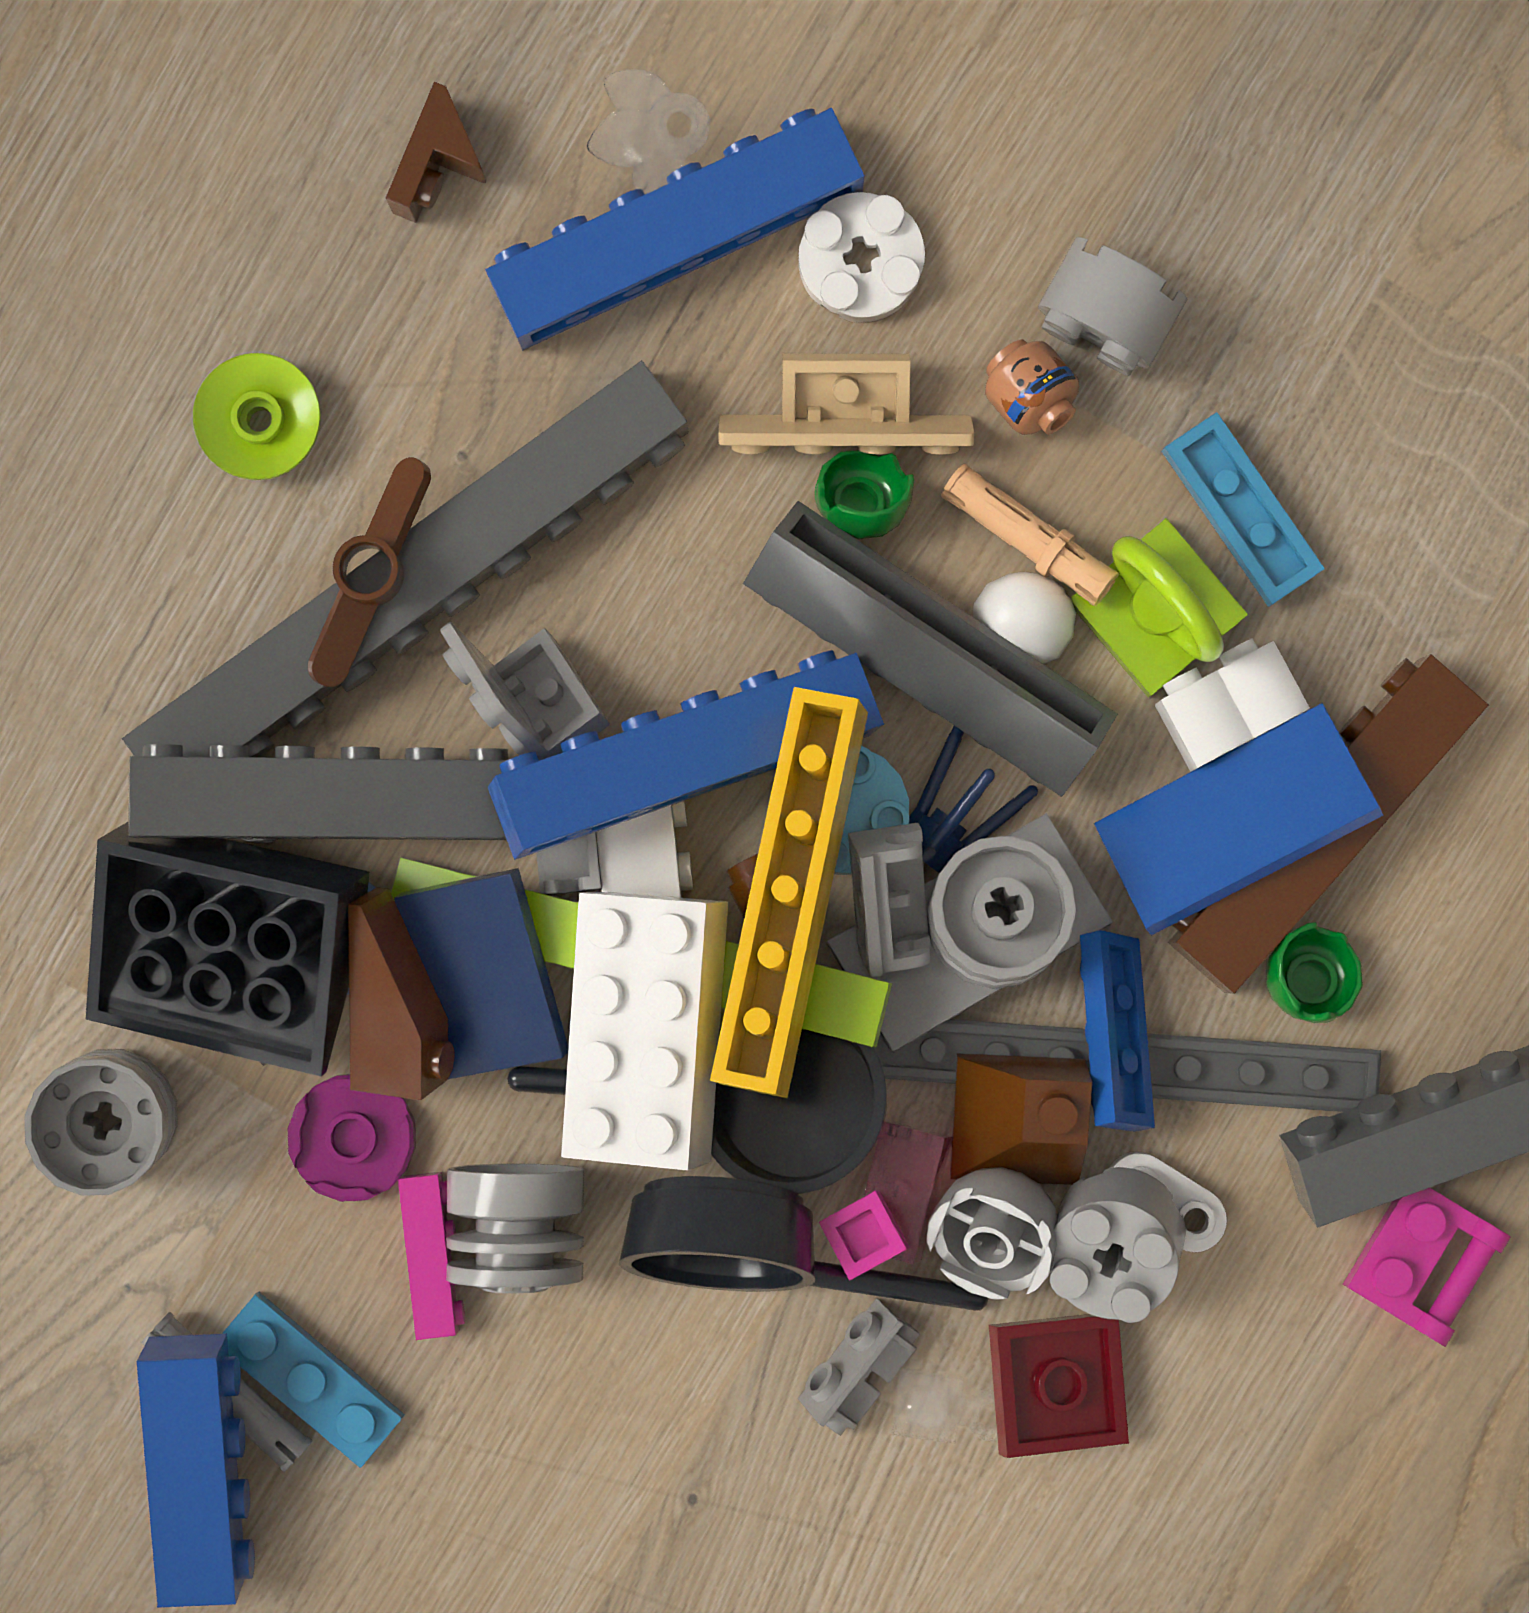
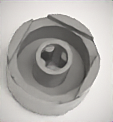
[1038,237,1187,376]
[1050,1167,1186,1323]

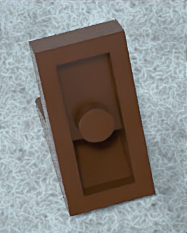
[385,81,486,223]

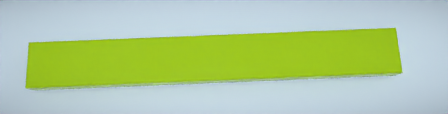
[391,857,893,1047]

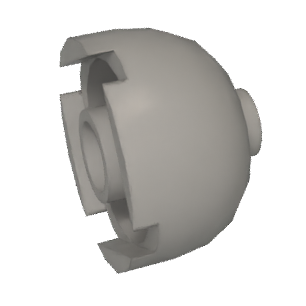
[926,1167,1058,1299]

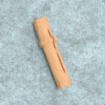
[941,464,1119,607]

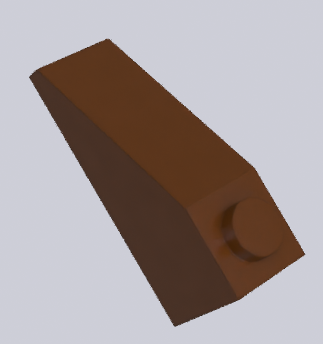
[348,887,455,1100]

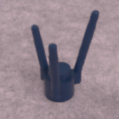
[909,725,1038,874]

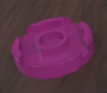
[287,1074,416,1202]

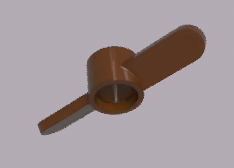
[308,457,431,687]

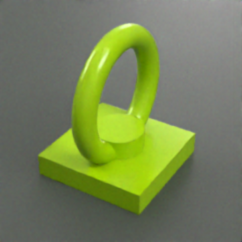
[1071,518,1248,698]

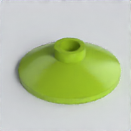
[193,353,321,480]

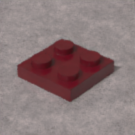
[989,1314,1129,1458]

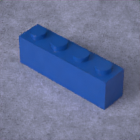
[136,1333,255,1608]

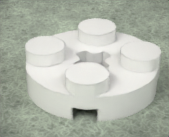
[798,192,925,322]

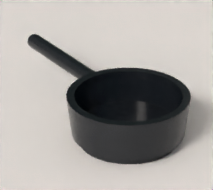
[507,1029,887,1194]
[619,1176,989,1311]

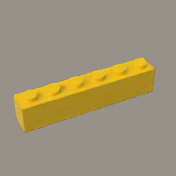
[710,687,868,1098]

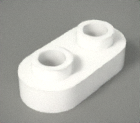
[1110,1152,1227,1252]

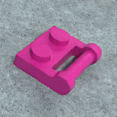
[1342,1188,1511,1347]

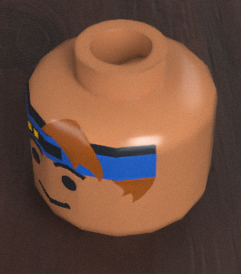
[985,339,1080,435]

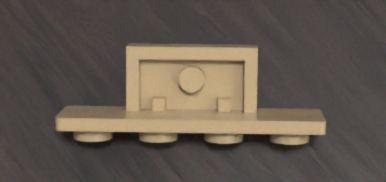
[719,353,974,455]

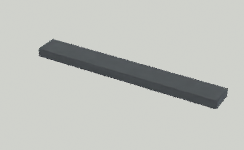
[874,1019,1381,1112]

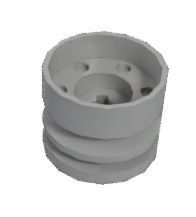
[25,1049,177,1196]
[446,1164,584,1293]

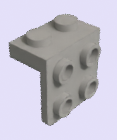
[440,622,610,761]

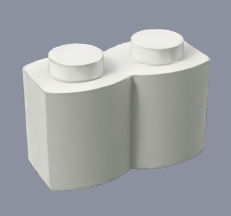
[1155,638,1310,772]

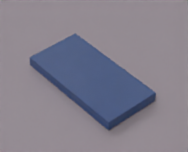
[1094,703,1383,936]

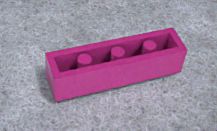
[398,1172,465,1340]

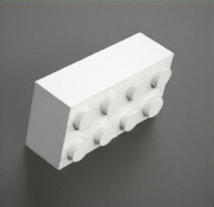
[561,892,728,1170]

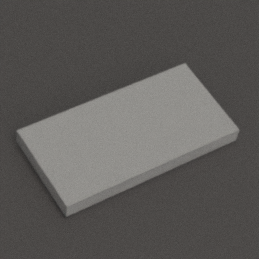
[827,813,1113,1053]

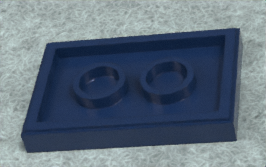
[394,868,569,1079]

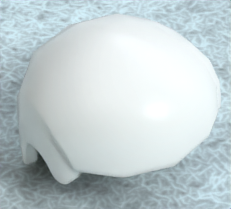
[973,572,1076,664]

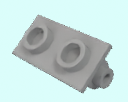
[798,1298,920,1436]

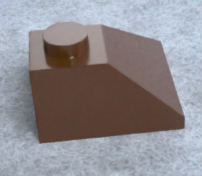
[950,1053,1092,1185]

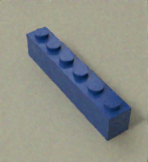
[485,108,865,351]
[487,650,884,860]

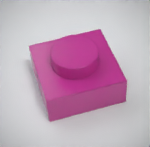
[819,1190,910,1281]

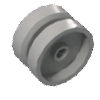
[927,836,1076,989]

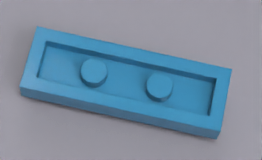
[1161,412,1325,607]
[222,1292,405,1468]

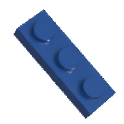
[1080,930,1155,1132]

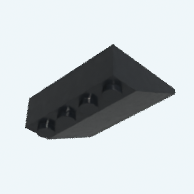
[85,822,370,1077]

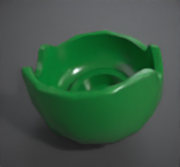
[814,450,914,539]
[1266,922,1363,1023]

